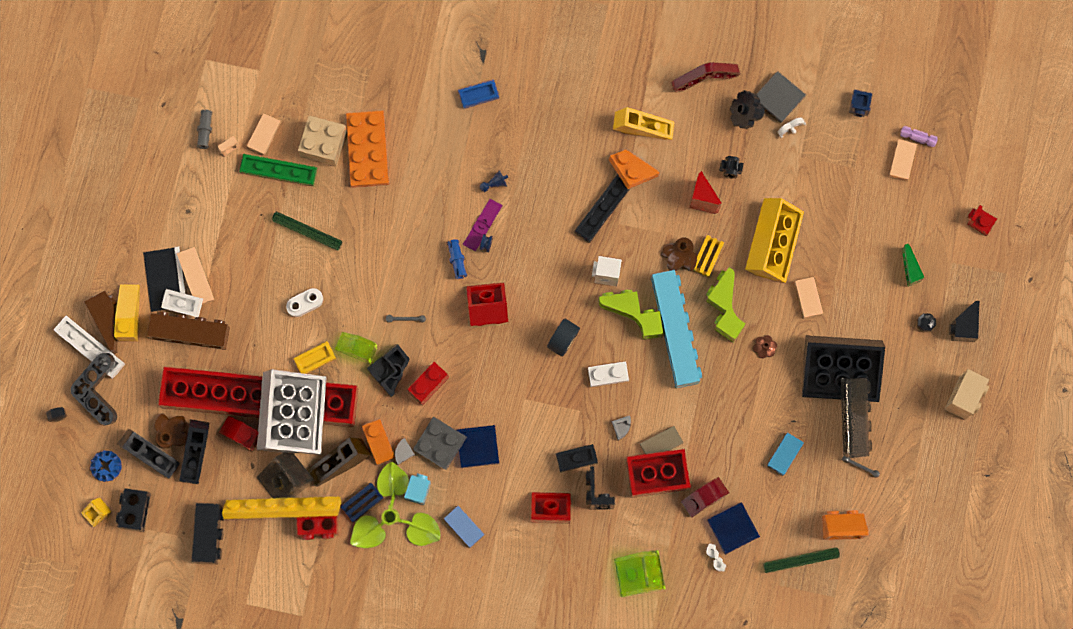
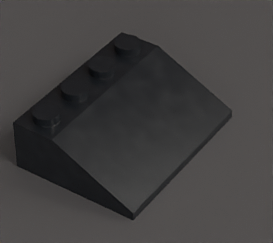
[802,335,886,402]

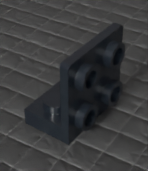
[586,466,615,510]

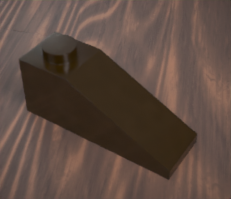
[308,438,370,486]

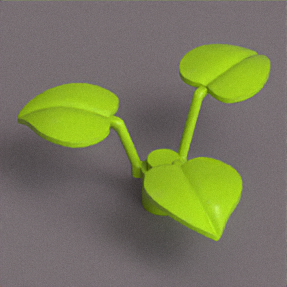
[350,462,441,548]

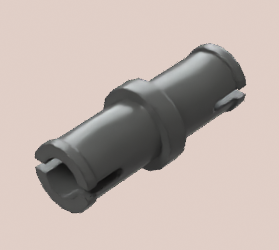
[197,110,213,149]

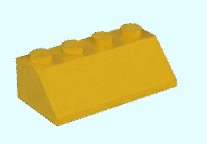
[745,198,804,283]

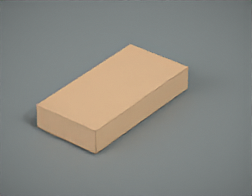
[247,113,281,156]
[889,140,917,181]
[794,277,823,319]

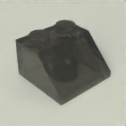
[256,453,314,498]

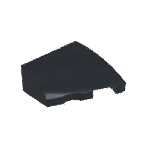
[366,344,410,397]

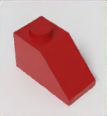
[219,416,258,452]

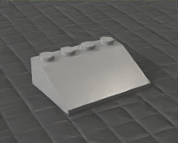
[257,369,326,455]

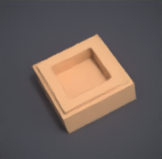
[218,136,239,156]

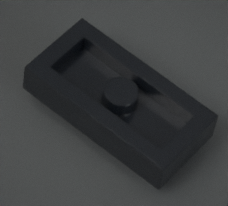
[556,444,598,473]

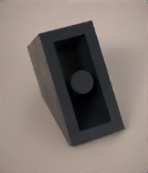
[949,301,980,342]

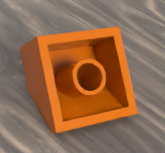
[822,510,869,540]

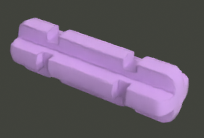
[900,126,938,147]

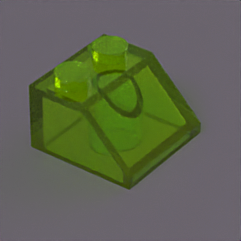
[614,550,665,598]

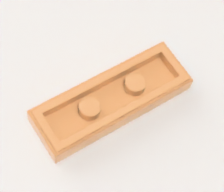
[177,247,215,305]

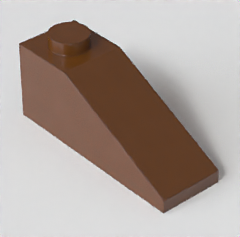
[84,291,117,354]

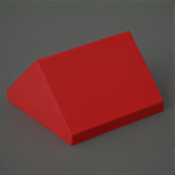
[689,171,722,214]
[531,492,571,524]

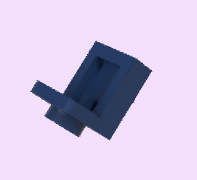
[849,89,872,117]

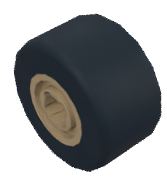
[547,318,580,357]

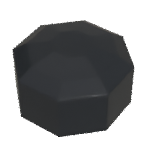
[917,313,936,332]
[46,407,67,422]

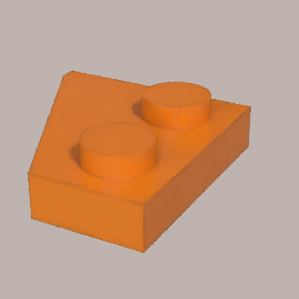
[609,150,660,189]

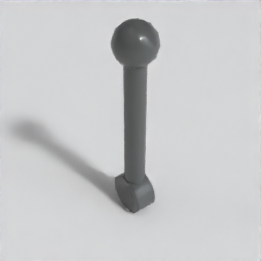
[386,315,426,323]
[842,456,880,478]

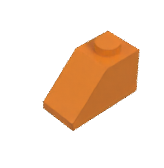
[362,419,395,465]

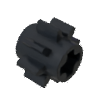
[720,156,744,179]

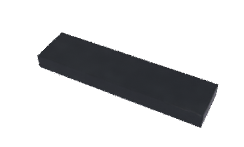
[574,174,631,243]

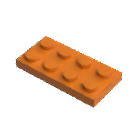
[346,110,389,188]

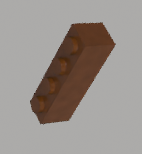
[147,311,230,350]

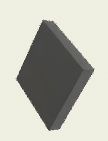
[757,71,806,123]

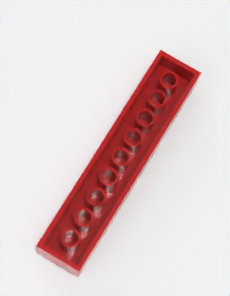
[158,367,359,427]

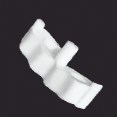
[777,118,806,138]
[707,544,726,572]

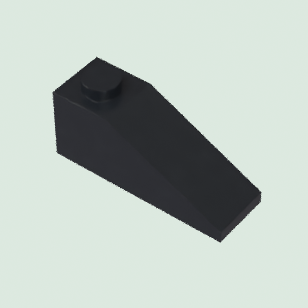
[179,419,210,484]
[117,428,180,479]

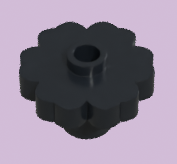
[730,90,765,129]

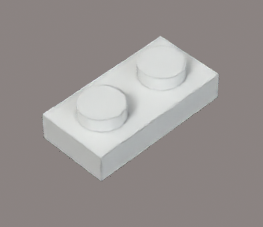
[161,289,203,317]
[588,362,629,387]

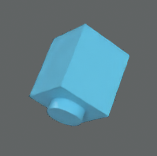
[404,474,431,505]

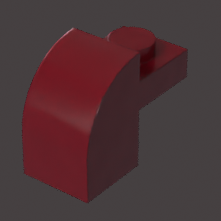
[681,477,729,518]

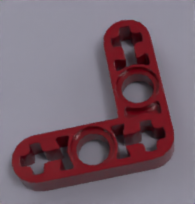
[671,62,741,92]

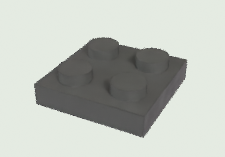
[413,416,467,470]

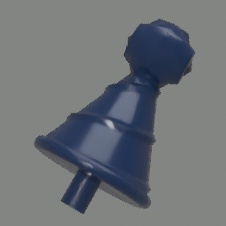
[479,170,508,192]

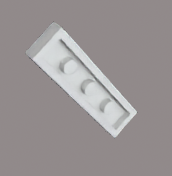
[54,316,125,379]

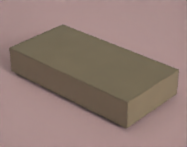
[640,426,683,454]

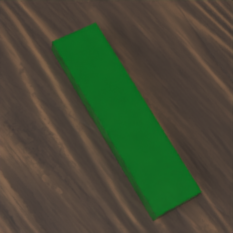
[239,154,318,187]

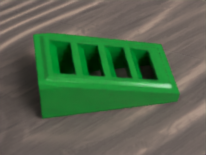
[902,244,924,287]

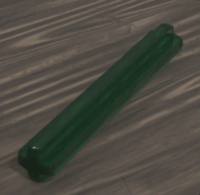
[272,211,343,250]
[763,547,840,573]

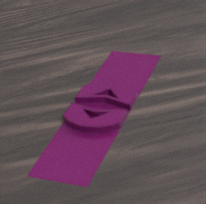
[463,199,503,252]

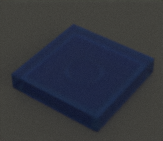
[457,425,499,469]
[707,502,760,555]

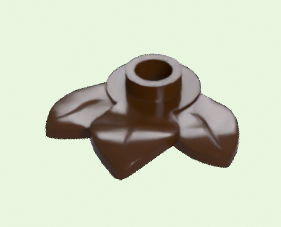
[661,237,697,272]
[154,413,187,449]

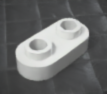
[286,288,323,317]

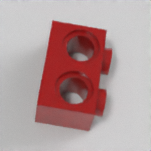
[297,516,338,540]

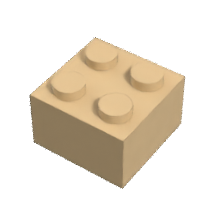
[298,116,347,166]
[944,369,989,420]

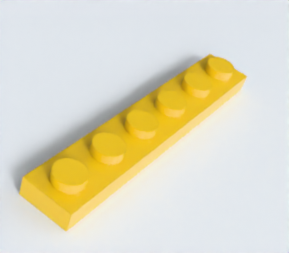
[222,496,341,519]

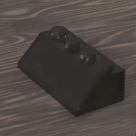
[841,377,872,458]

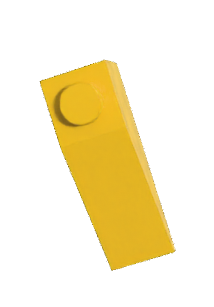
[613,107,674,140]
[114,284,140,341]

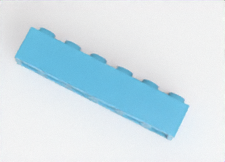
[651,270,702,389]

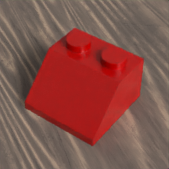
[466,282,509,326]

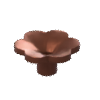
[753,335,777,359]

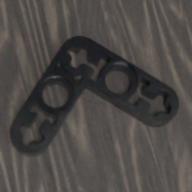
[71,353,117,425]

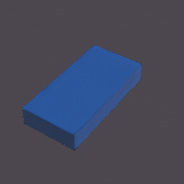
[458,80,499,109]

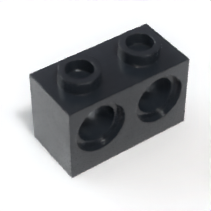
[116,488,151,532]

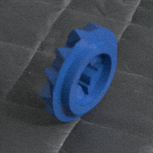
[90,450,122,482]

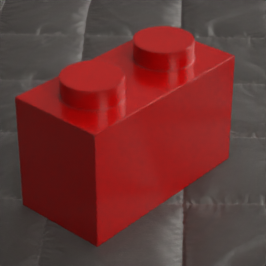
[407,362,449,406]

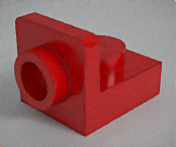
[967,205,997,236]

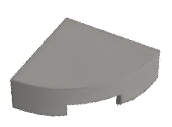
[611,415,631,440]
[395,438,415,465]

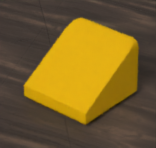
[81,498,111,527]

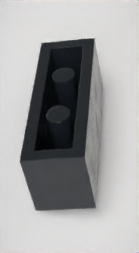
[191,503,224,565]

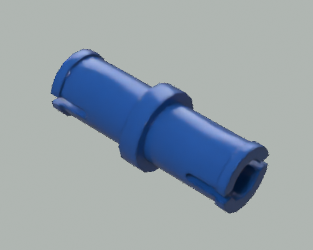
[447,239,467,279]

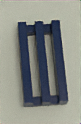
[341,483,384,522]

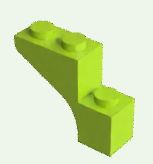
[706,267,746,342]
[598,290,663,340]

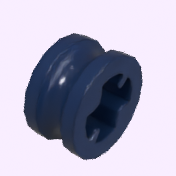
[480,234,493,253]

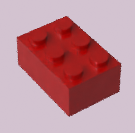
[626,449,691,498]

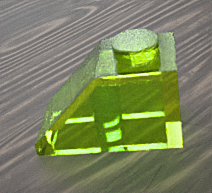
[335,332,378,364]

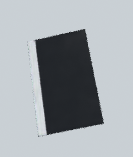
[143,247,185,312]

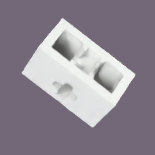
[592,256,622,286]

